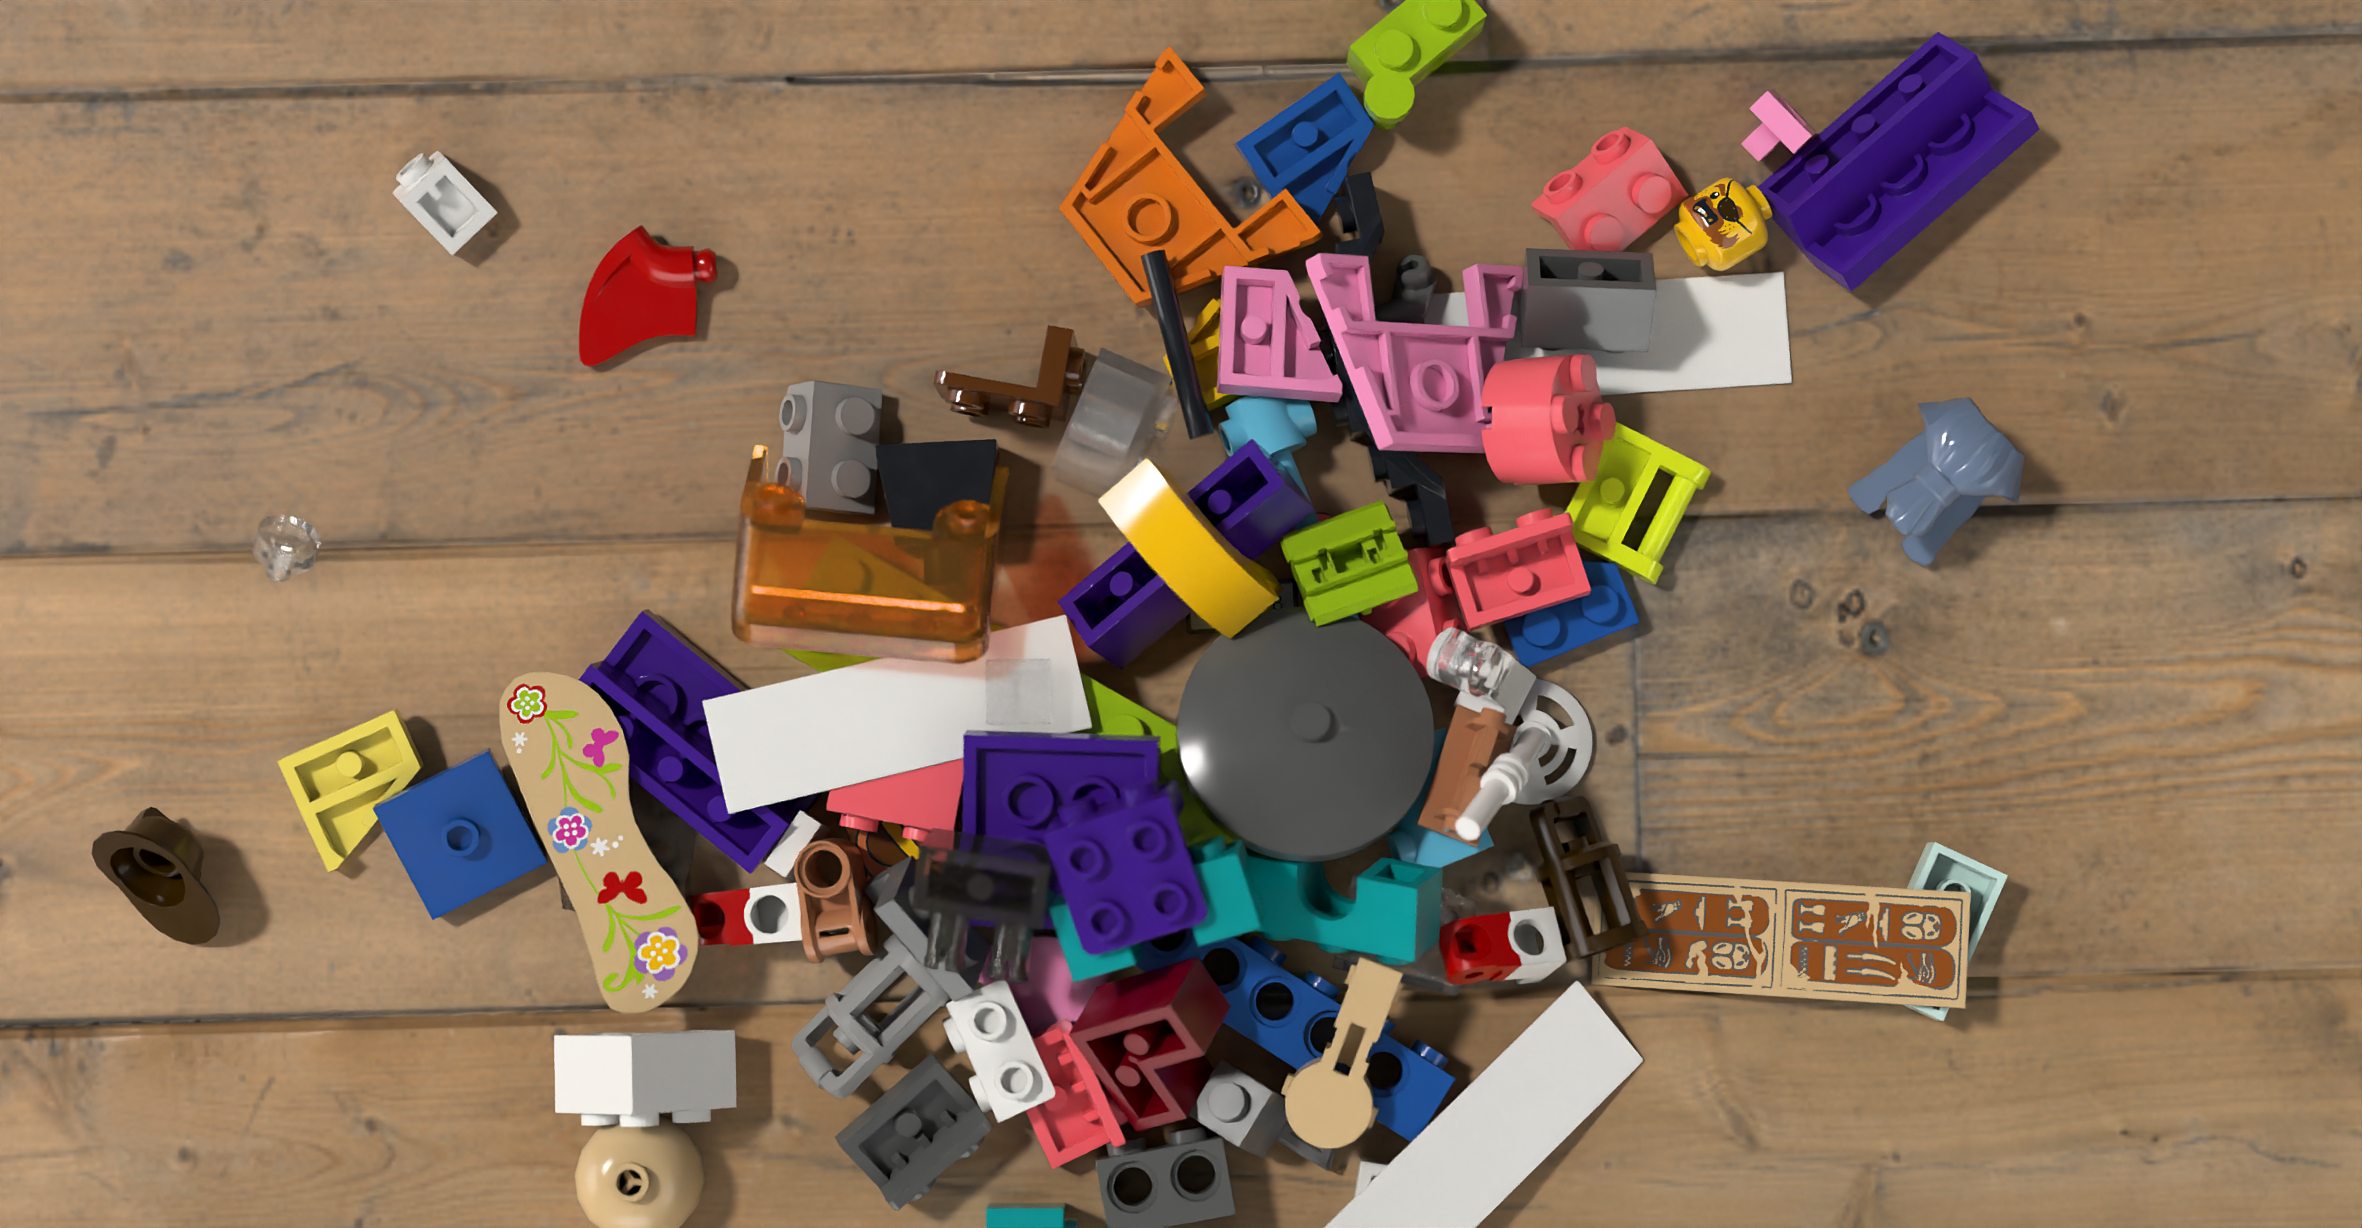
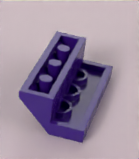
[1757,32,2040,292]
[578,609,824,874]

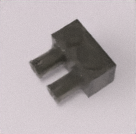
[912,828,1057,982]

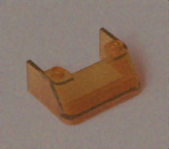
[731,444,1009,664]

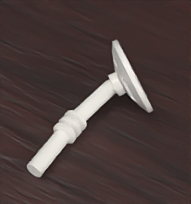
[1456,679,1592,840]

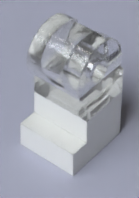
[1427,627,1536,725]

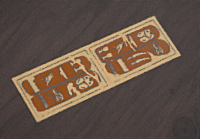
[1591,872,1971,1008]

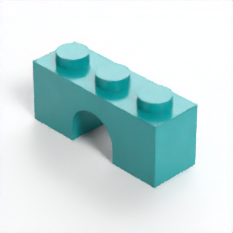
[1049,836,1266,983]
[1246,848,1443,965]

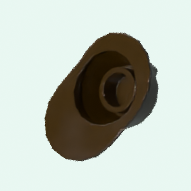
[91,807,220,945]

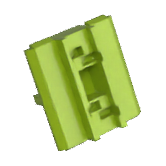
[1280,500,1419,627]

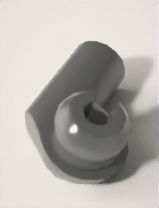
[1374,254,1436,324]

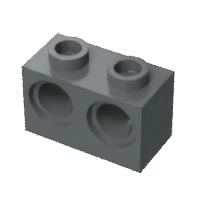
[1095,1125,1236,1228]

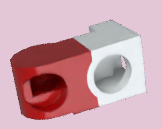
[690,883,802,946]
[1438,907,1566,985]

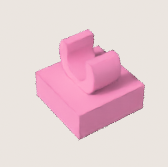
[1741,89,1817,162]

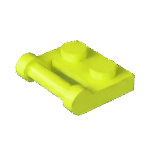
[1564,422,1711,585]

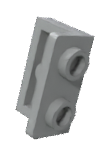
[775,380,883,516]

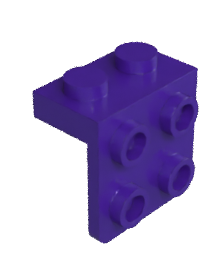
[1043,777,1208,955]

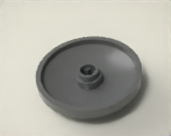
[1176,607,1435,862]

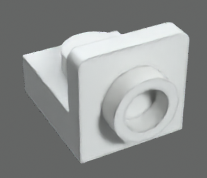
[392,151,498,255]

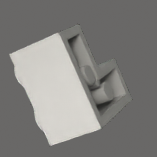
[554,1030,737,1127]

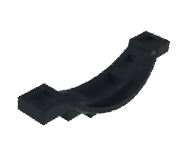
[1316,172,1455,548]

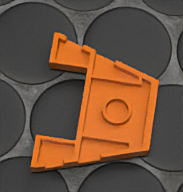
[1059,46,1323,309]

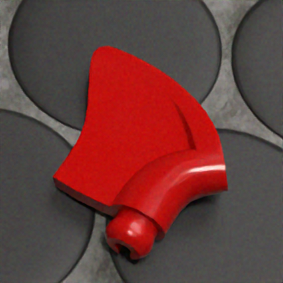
[579,225,718,367]

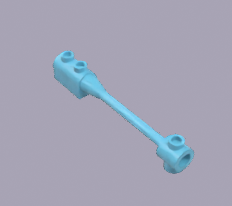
[1218,395,1494,868]

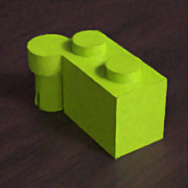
[1346,0,1487,130]

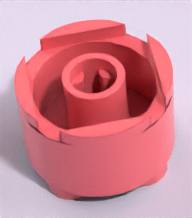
[1481,354,1616,486]

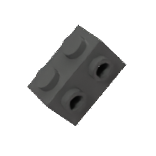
[1520,248,1656,353]

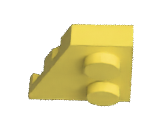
[277,708,424,872]

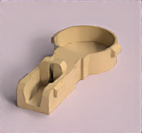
[1281,953,1404,1149]

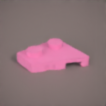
[1217,266,1342,402]

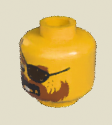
[1674,177,1772,271]

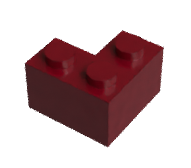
[1069,957,1231,1132]

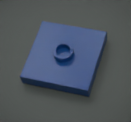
[373,748,548,920]

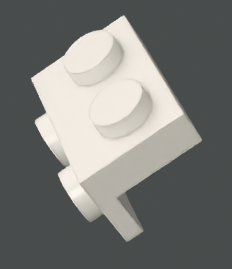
[942,979,1056,1123]

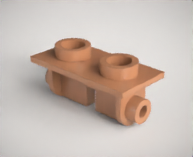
[1416,704,1517,847]

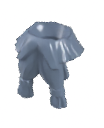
[1847,398,2025,566]

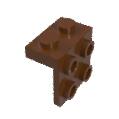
[933,325,1088,429]

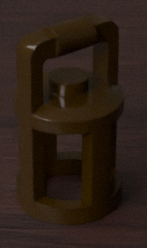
[1529,796,1649,963]

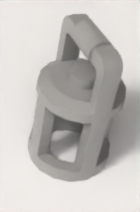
[791,933,952,1099]

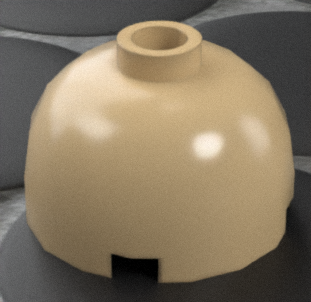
[575,1116,706,1228]

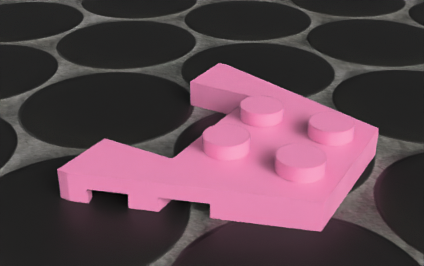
[1306,253,1523,453]

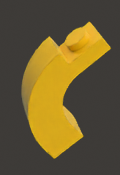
[1098,458,1284,639]

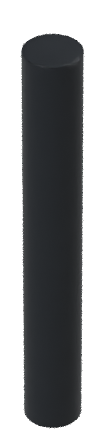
[1141,250,1214,440]

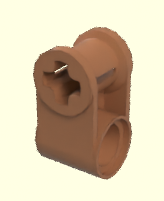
[794,837,878,964]

